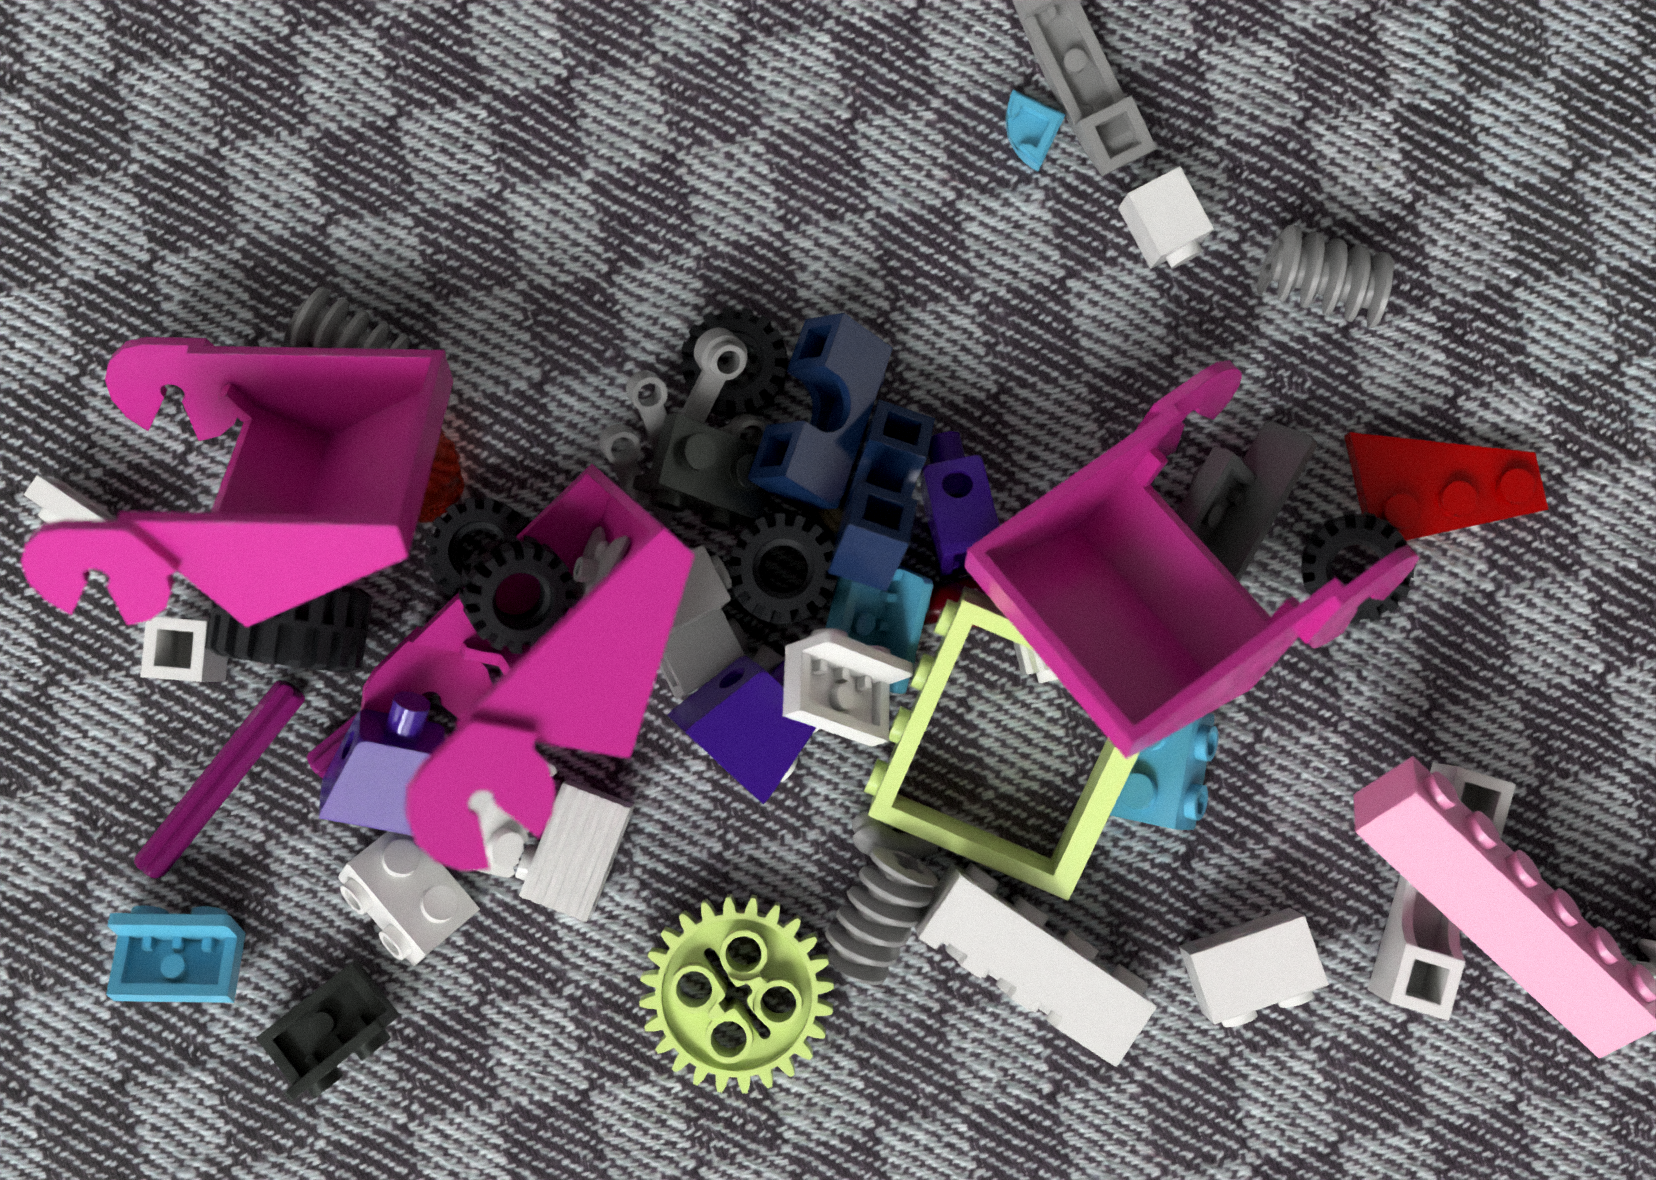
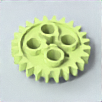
[639,894,834,1094]

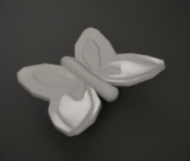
[572,527,631,604]

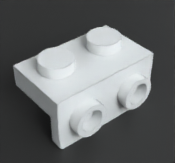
[783,628,913,747]
[338,831,480,966]

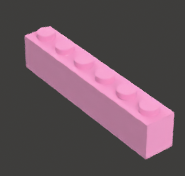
[1353,756,1656,1059]

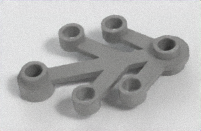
[599,328,766,530]

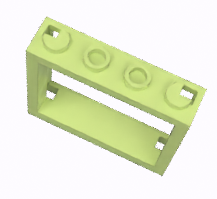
[864,586,1140,901]

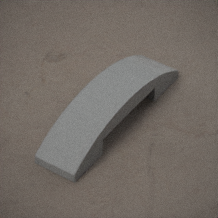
[1012,0,1157,177]

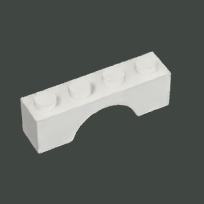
[1368,763,1516,1021]

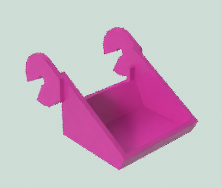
[21,337,454,627]
[964,360,1419,759]
[361,463,694,871]

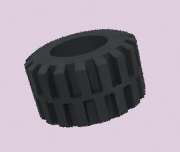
[205,586,373,673]

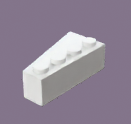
[914,862,1157,1068]

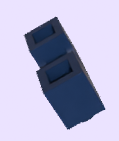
[747,312,893,511]
[828,399,935,592]

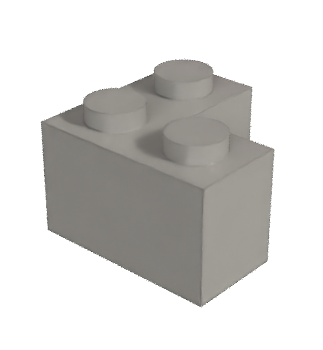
[659,545,749,700]

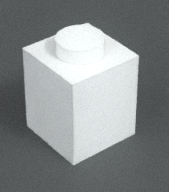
[1118,166,1214,269]
[140,617,228,682]

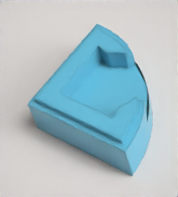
[1005,90,1066,171]

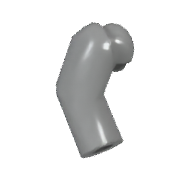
[852,810,939,860]

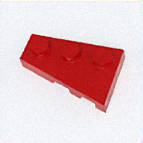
[1344,432,1549,541]

